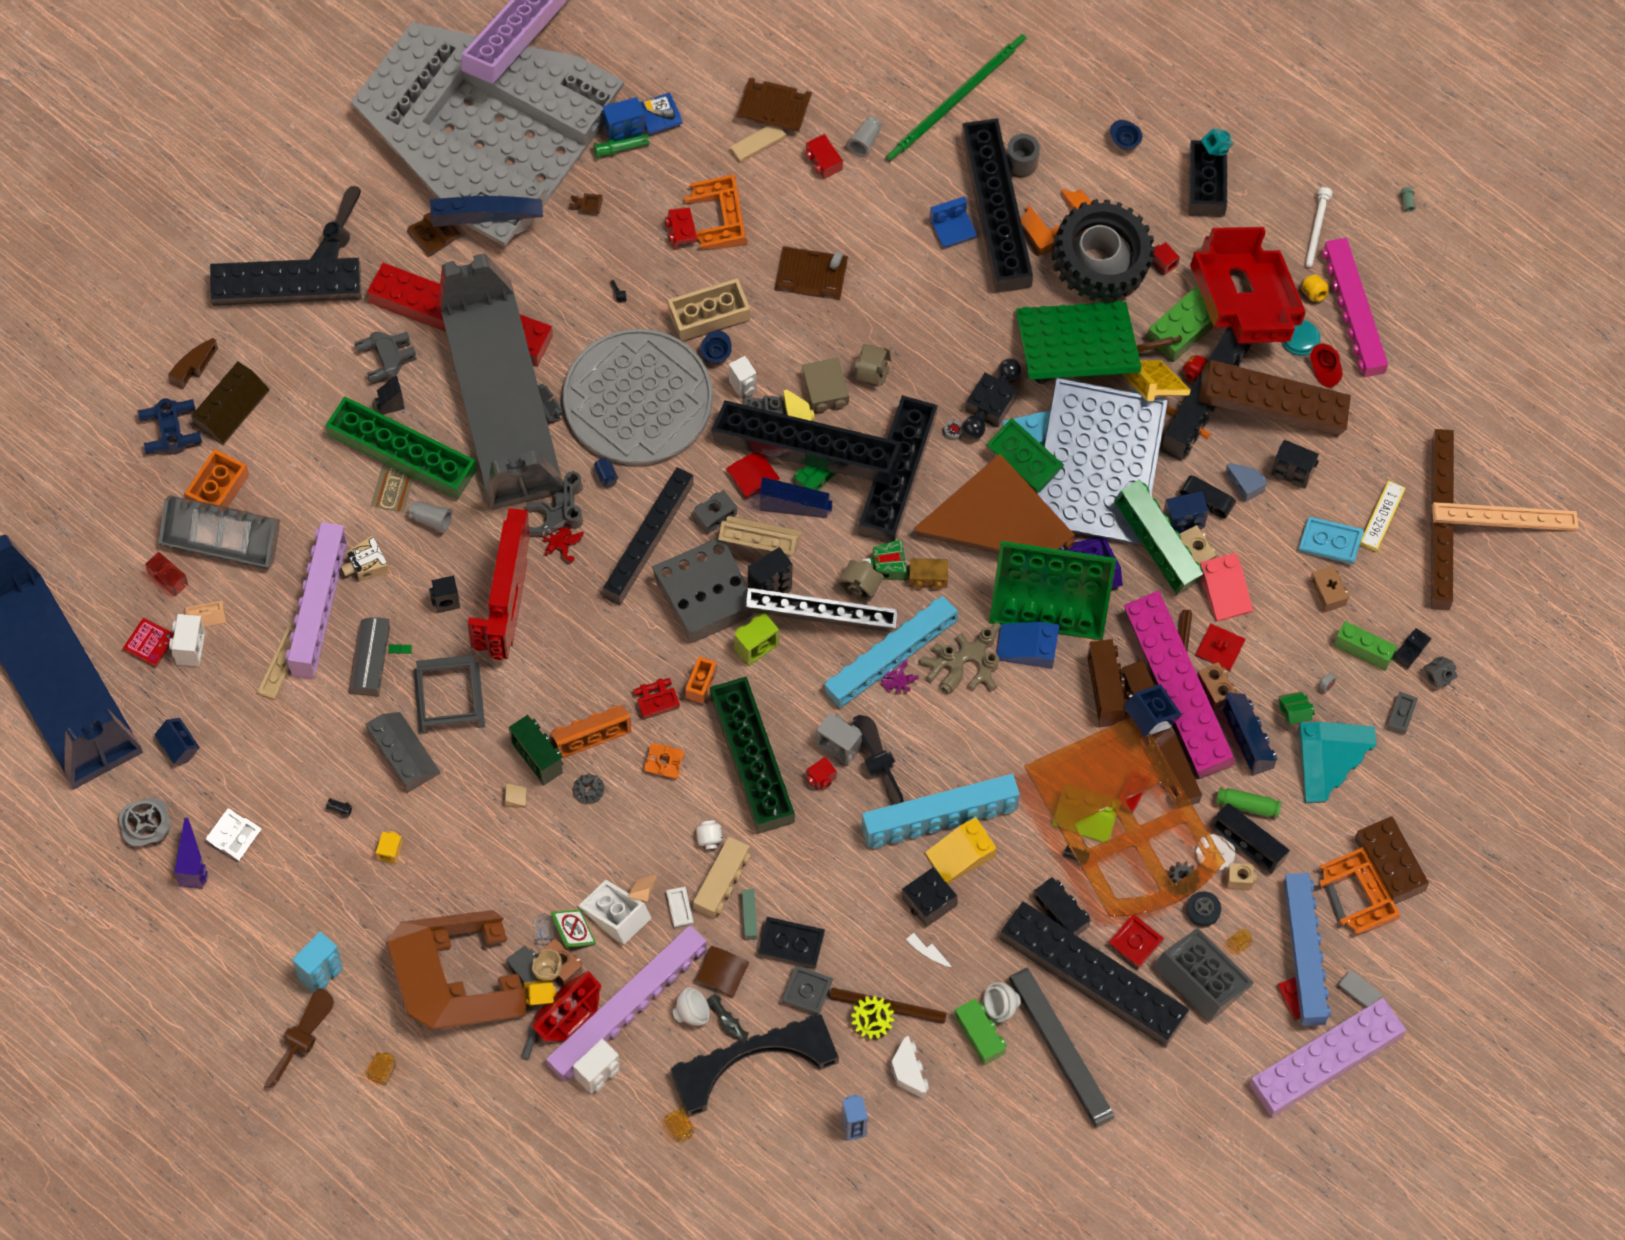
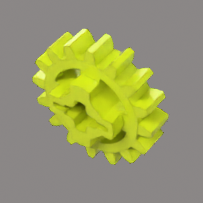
[851,995,895,1039]

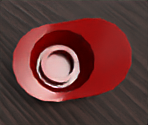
[1310,343,1343,387]

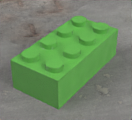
[1147,285,1214,362]

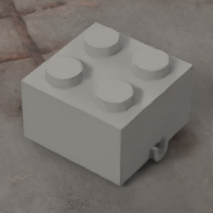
[814,713,862,766]

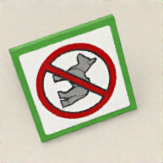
[550,909,596,948]

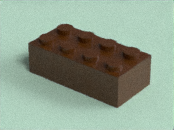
[1087,639,1127,727]
[1355,816,1429,904]

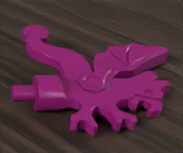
[881,659,919,694]

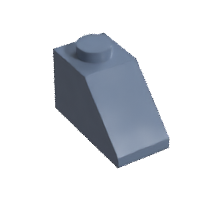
[1225,463,1267,502]

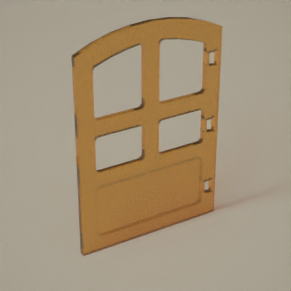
[1024,717,1225,917]

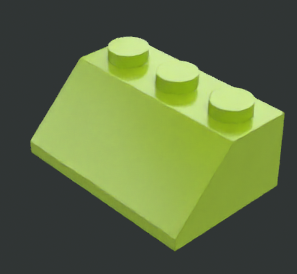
[1052,783,1121,845]

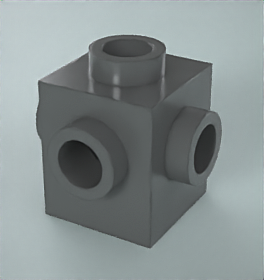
[1423,656,1457,688]

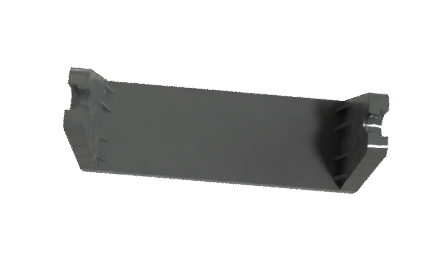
[438,254,564,510]

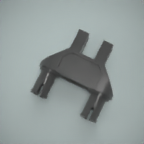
[354,332,417,384]

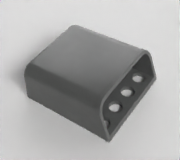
[652,537,754,641]

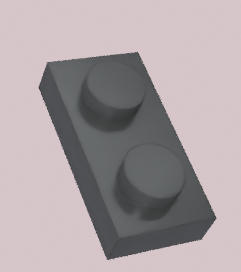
[1387,692,1418,734]

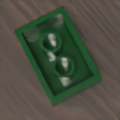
[509,715,563,786]

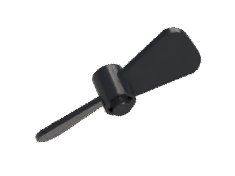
[310,186,361,259]
[853,715,904,805]

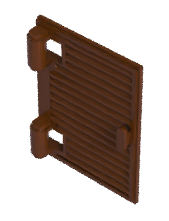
[736,77,812,132]
[775,246,848,300]

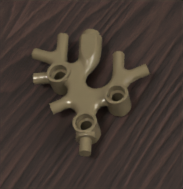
[921,622,1001,694]

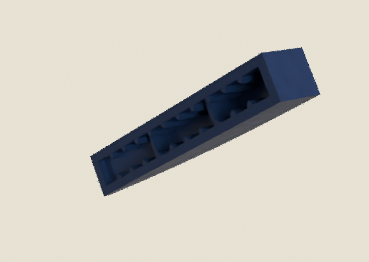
[430,196,543,227]

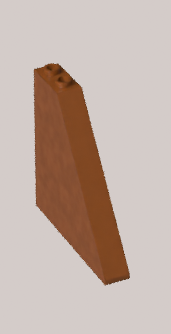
[914,454,1076,554]

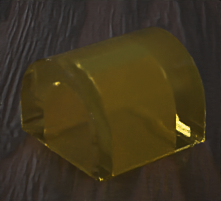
[1227,928,1252,955]

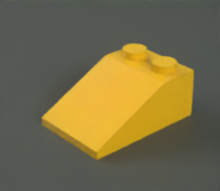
[925,817,997,884]

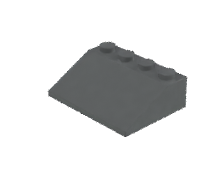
[1154,928,1254,1021]

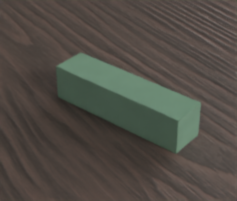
[742,889,757,940]

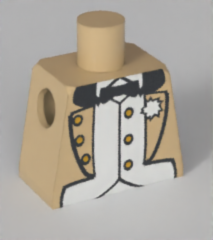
[340,536,389,581]

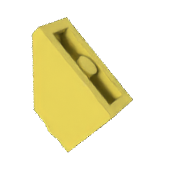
[783,390,815,421]

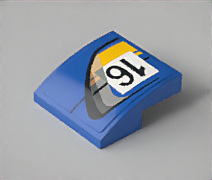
[640,92,683,134]

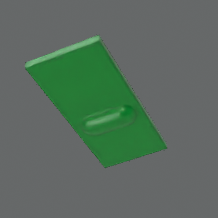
[388,644,412,654]

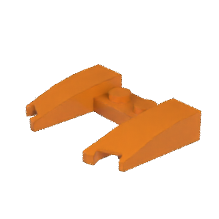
[684,174,748,249]
[1020,189,1092,256]
[1319,847,1400,935]

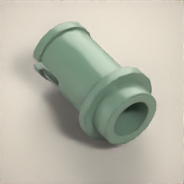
[1400,187,1416,212]

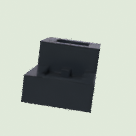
[1393,628,1432,669]

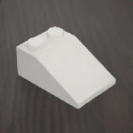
[578,880,652,944]

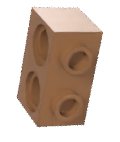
[1197,662,1237,710]

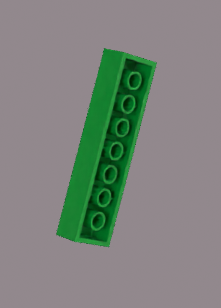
[325,396,477,500]

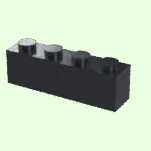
[1210,803,1290,874]

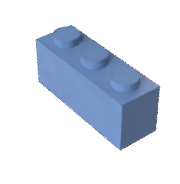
[841,1095,868,1141]

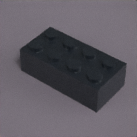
[1188,140,1227,216]

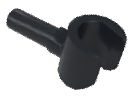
[610,280,627,302]

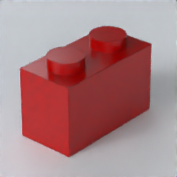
[804,133,843,179]

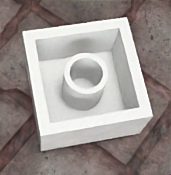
[169,614,205,667]
[573,1039,620,1094]

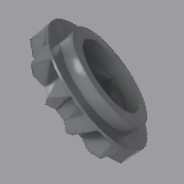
[573,773,605,804]

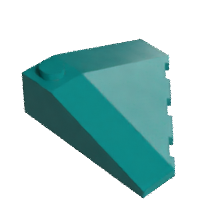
[1297,722,1377,803]

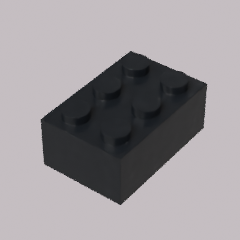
[748,547,793,594]

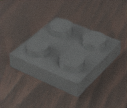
[782,965,833,1015]

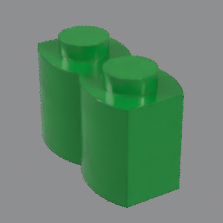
[1278,691,1315,725]

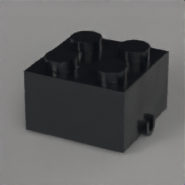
[1271,439,1319,489]
[902,867,958,927]

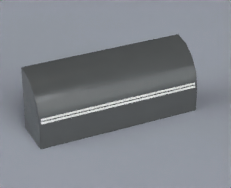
[348,617,390,697]

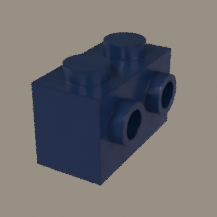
[154,718,200,764]

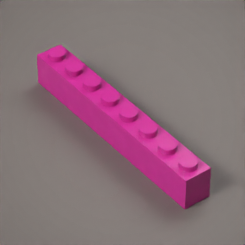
[1322,237,1388,377]

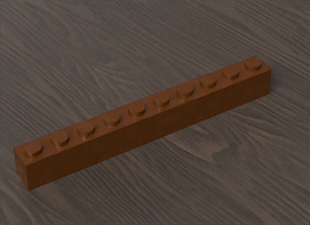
[1431,429,1454,610]

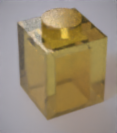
[366,1052,397,1086]
[664,1107,694,1143]

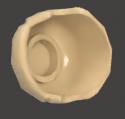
[532,949,562,982]

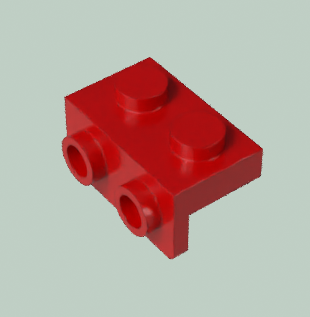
[664,207,698,250]

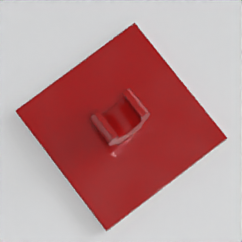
[1195,624,1246,671]

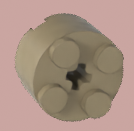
[855,344,891,385]
[838,559,884,602]

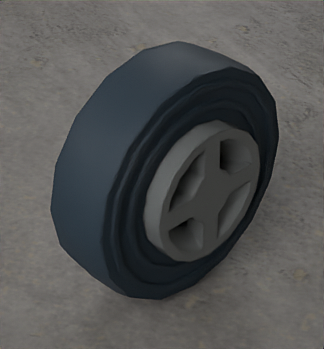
[1186,891,1222,927]

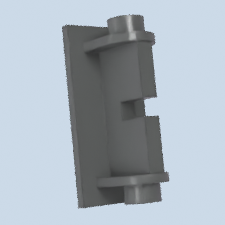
[538,384,563,421]

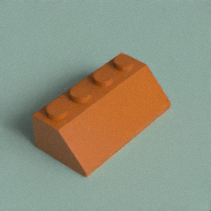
[550,705,631,759]

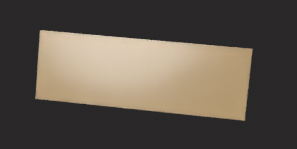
[730,125,786,163]

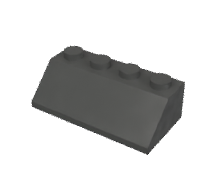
[365,712,441,793]

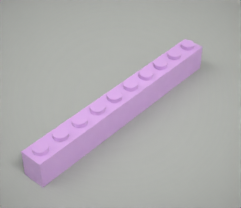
[546,925,707,1082]

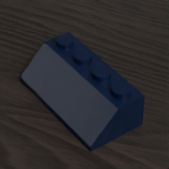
[1222,693,1277,776]

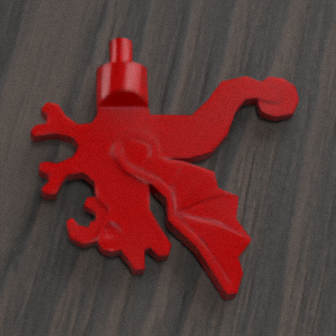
[543,527,584,562]

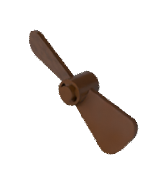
[265,988,334,1088]

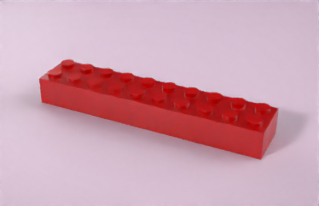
[367,262,553,367]

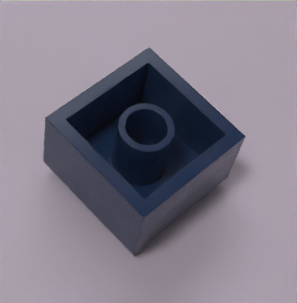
[1163,491,1209,534]
[1123,684,1182,737]

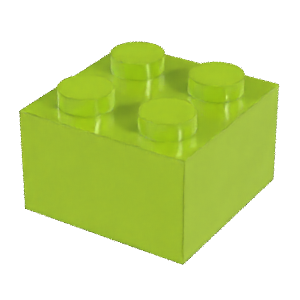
[734,613,779,666]

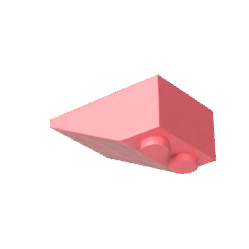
[1200,553,1253,622]

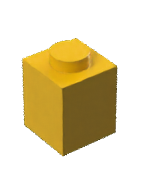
[376,831,403,864]
[524,981,556,1005]

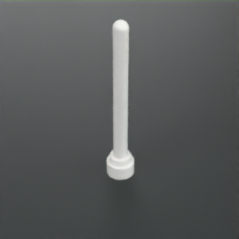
[1306,187,1333,268]

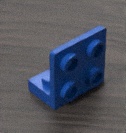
[930,196,977,248]

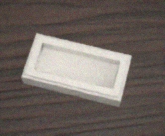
[666,887,694,929]

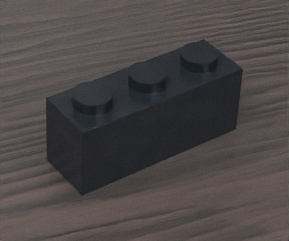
[1033,877,1090,936]

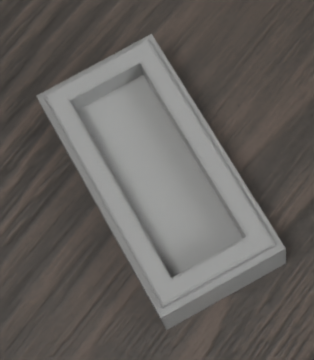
[1338,970,1382,1008]

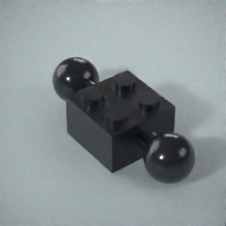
[961,358,1021,440]

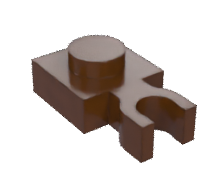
[569,193,603,214]

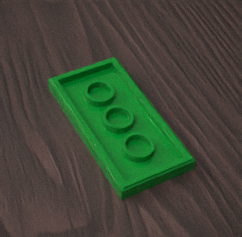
[986,417,1064,493]

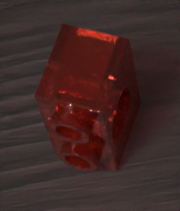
[145,551,188,597]

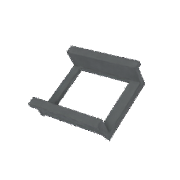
[413,655,485,734]

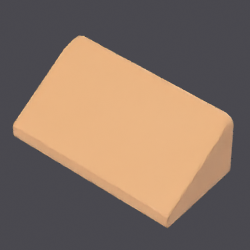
[185,601,226,627]
[628,874,657,902]

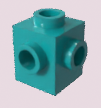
[1201,128,1234,156]

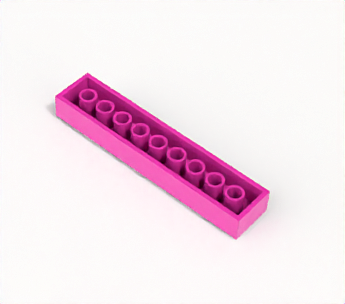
[1124,590,1235,779]

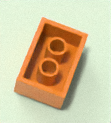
[184,449,249,520]

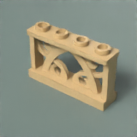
[718,516,801,555]

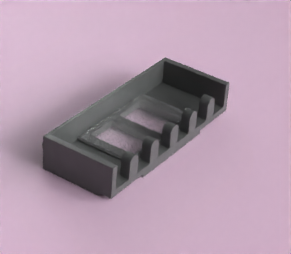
[158,495,280,569]

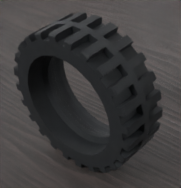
[1051,199,1155,302]

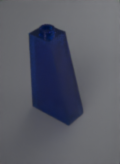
[759,477,833,518]

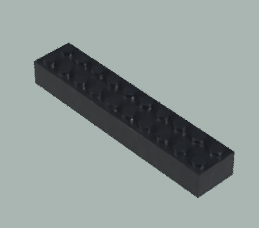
[961,118,1033,292]
[711,400,903,485]
[1000,901,1190,1048]

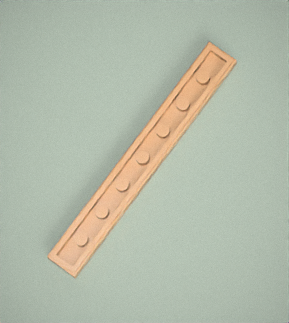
[1432,502,1579,531]

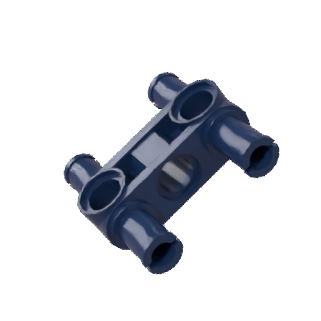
[137,398,202,455]

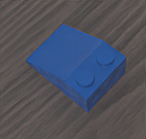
[997,622,1059,669]

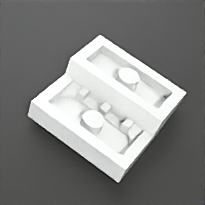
[205,808,261,861]

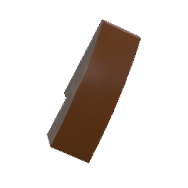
[168,338,218,389]

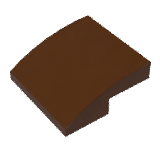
[407,212,460,257]
[694,946,749,998]

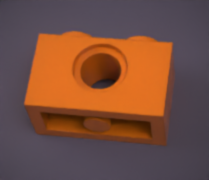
[685,656,717,705]

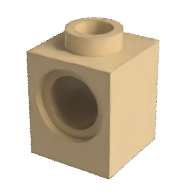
[1227,863,1257,890]

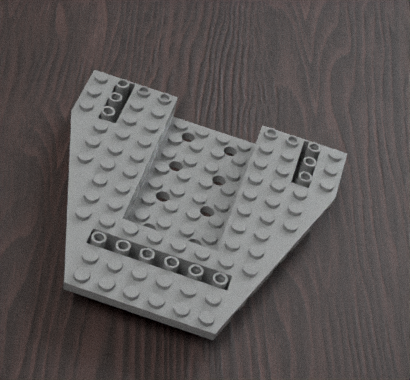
[351,22,624,246]

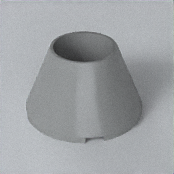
[1073,225,1133,295]

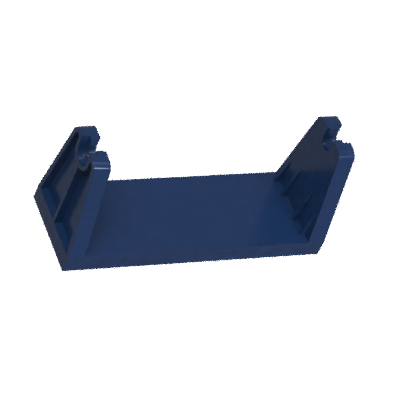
[0,535,143,790]

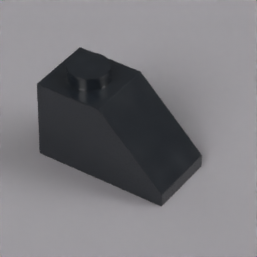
[375,376,405,415]

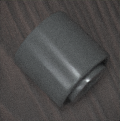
[1007,133,1040,176]

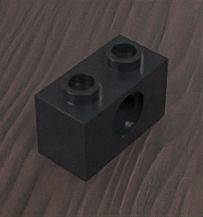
[429,575,460,613]

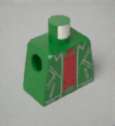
[862,539,907,580]

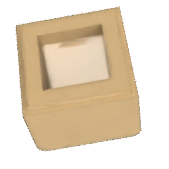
[505,784,527,807]

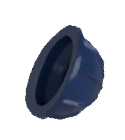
[1110,120,1143,151]
[700,330,732,363]

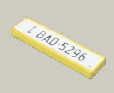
[1360,480,1406,552]

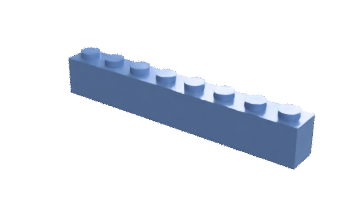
[1284,873,1331,1026]

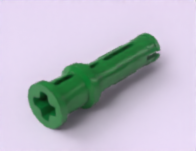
[593,134,650,159]

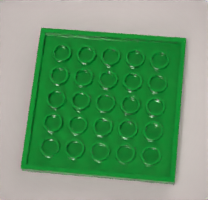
[1016,301,1141,379]

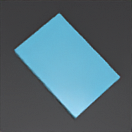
[1299,516,1364,565]

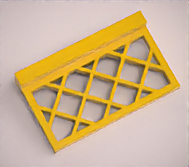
[1122,360,1190,401]

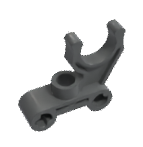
[526,471,583,537]

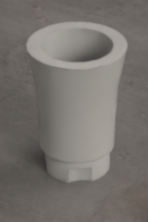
[847,116,882,157]
[408,501,452,534]

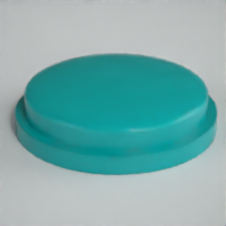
[1282,320,1321,356]

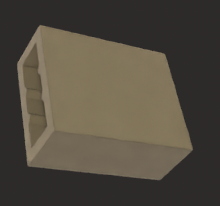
[802,357,849,412]

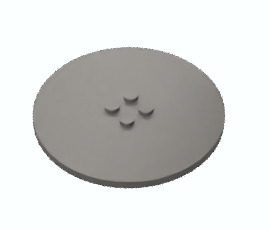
[563,329,713,466]

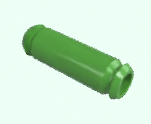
[1216,787,1282,818]

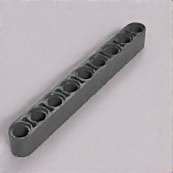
[1009,967,1114,1128]

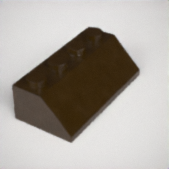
[191,361,270,445]

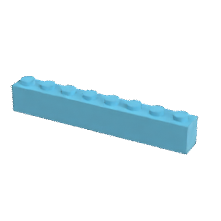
[824,596,958,709]

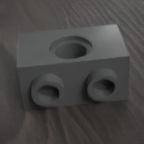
[693,490,737,535]

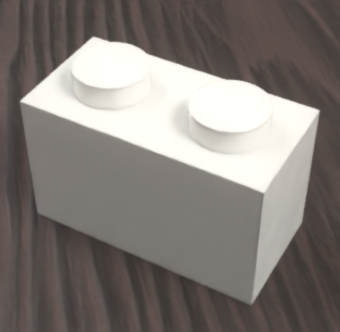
[729,356,757,399]

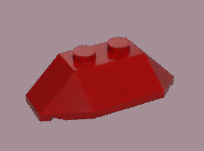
[532,971,602,1041]

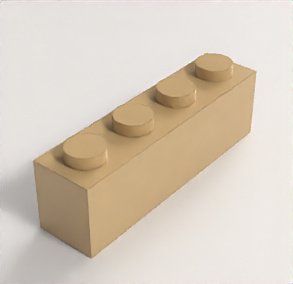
[693,836,752,919]

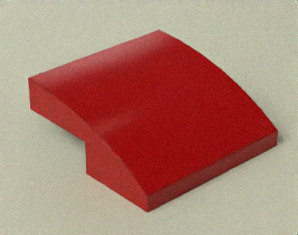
[726,452,780,498]

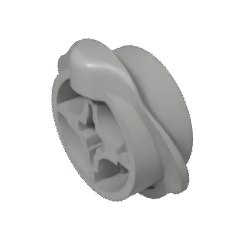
[119,798,171,846]

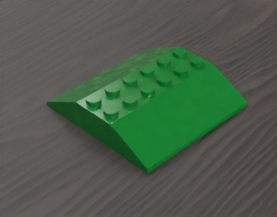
[989,541,1117,641]

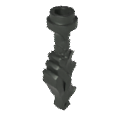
[706,994,749,1043]

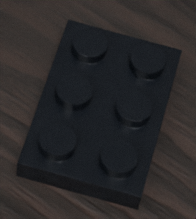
[758,917,825,968]

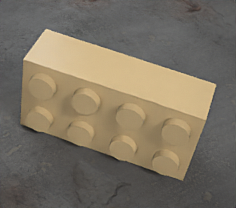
[668,278,750,341]

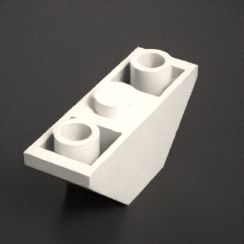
[891,1036,929,1099]

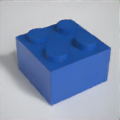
[603,97,645,141]

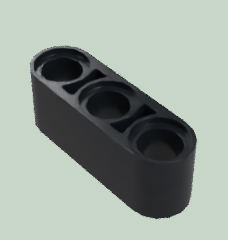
[1179,475,1236,519]

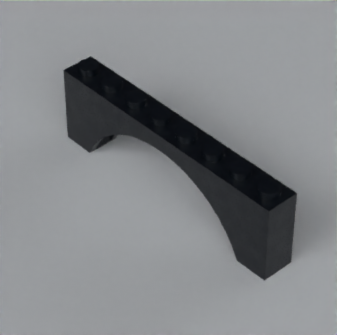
[671,1014,839,1118]

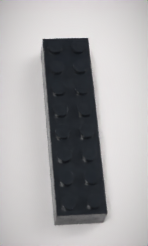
[210,257,362,306]
[1162,327,1251,461]
[858,395,938,543]

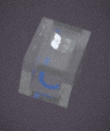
[534,914,554,945]

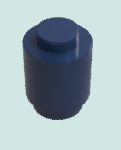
[594,458,618,487]

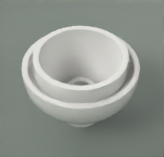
[984,982,1021,1022]
[673,987,710,1026]

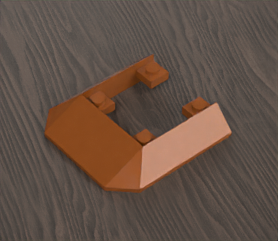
[386,910,526,1030]

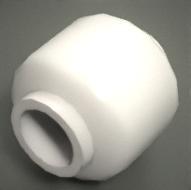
[696,820,723,850]

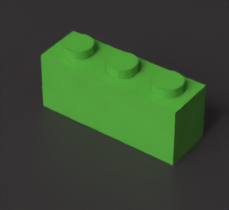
[1334,621,1397,671]
[954,998,1007,1065]

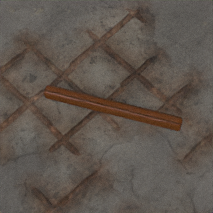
[830,987,947,1024]

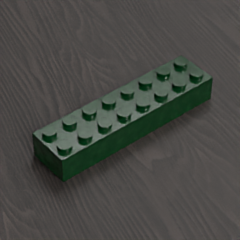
[710,676,795,833]

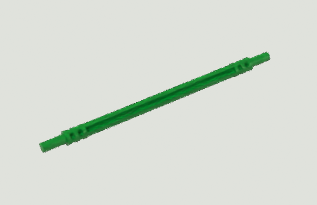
[885,34,1026,161]

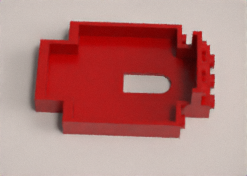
[1190,227,1306,343]
[468,508,530,661]

